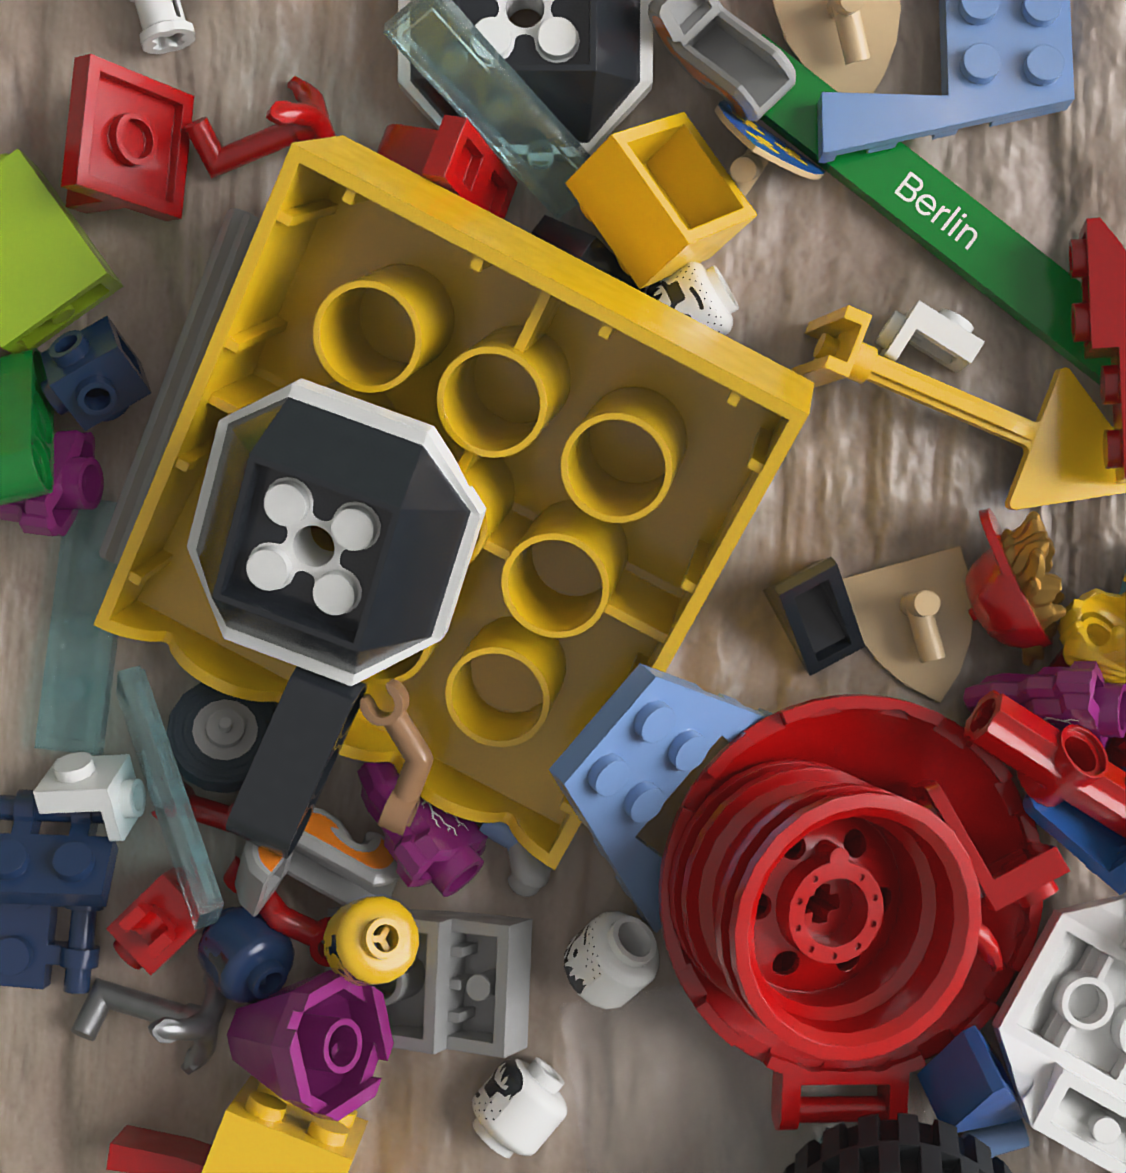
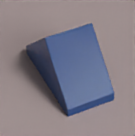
[917,1025,1024,1133]

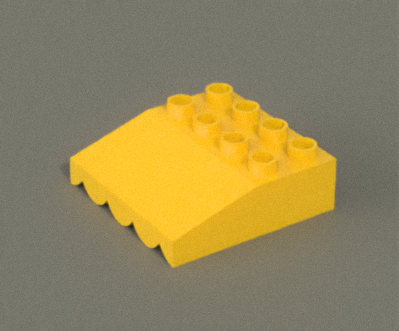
[93,135,814,870]

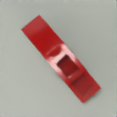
[1069,217,1126,484]

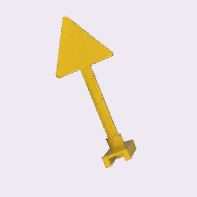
[791,305,1126,510]

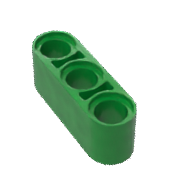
[0,348,54,506]

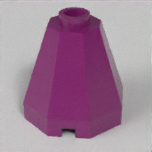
[226,970,394,1121]

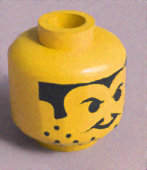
[323,896,419,986]

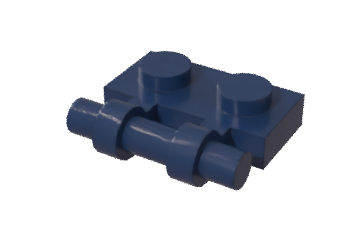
[0,789,118,907]
[0,903,104,994]

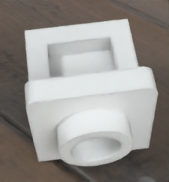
[874,300,985,373]
[33,752,146,842]

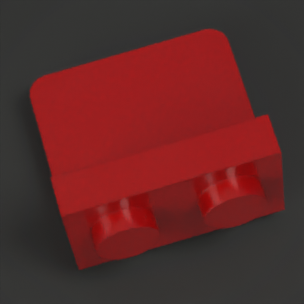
[911,780,1070,911]

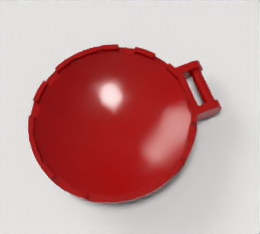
[659,694,1043,1131]

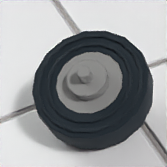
[166,682,277,794]

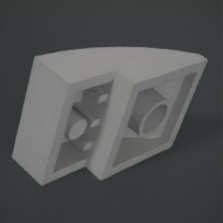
[325,907,533,1058]

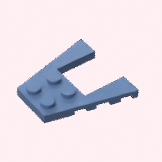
[817,0,1075,163]
[549,663,774,933]

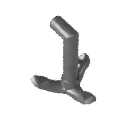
[71,973,227,1075]

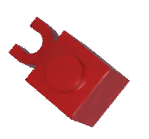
[106,865,221,976]

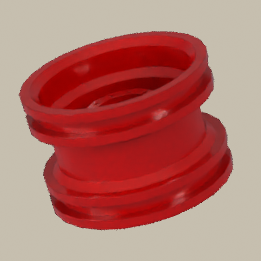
[669,758,982,1061]

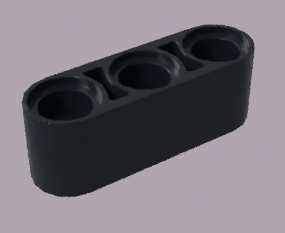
[226,666,367,859]

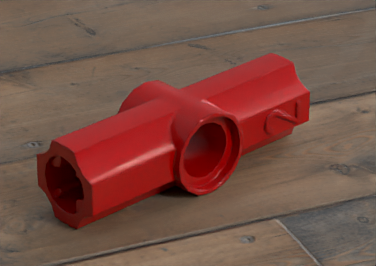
[963,689,1126,838]

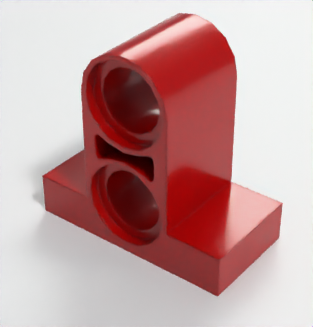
[376,115,518,219]

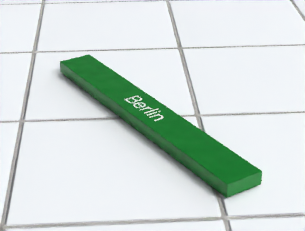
[760,34,1111,385]

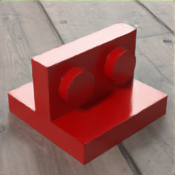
[61,54,194,221]

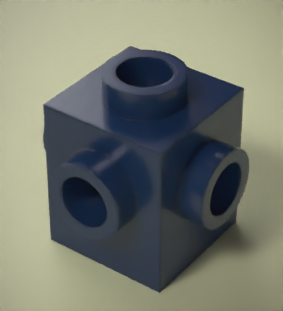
[40,316,152,431]

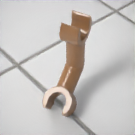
[360,679,433,836]

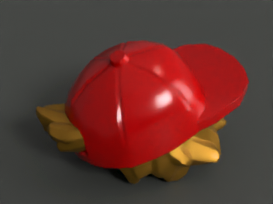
[965,508,1066,666]

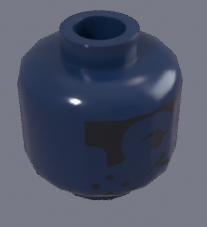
[197,905,295,1003]

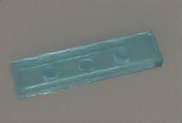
[383,0,590,219]
[34,500,118,756]
[116,665,224,930]

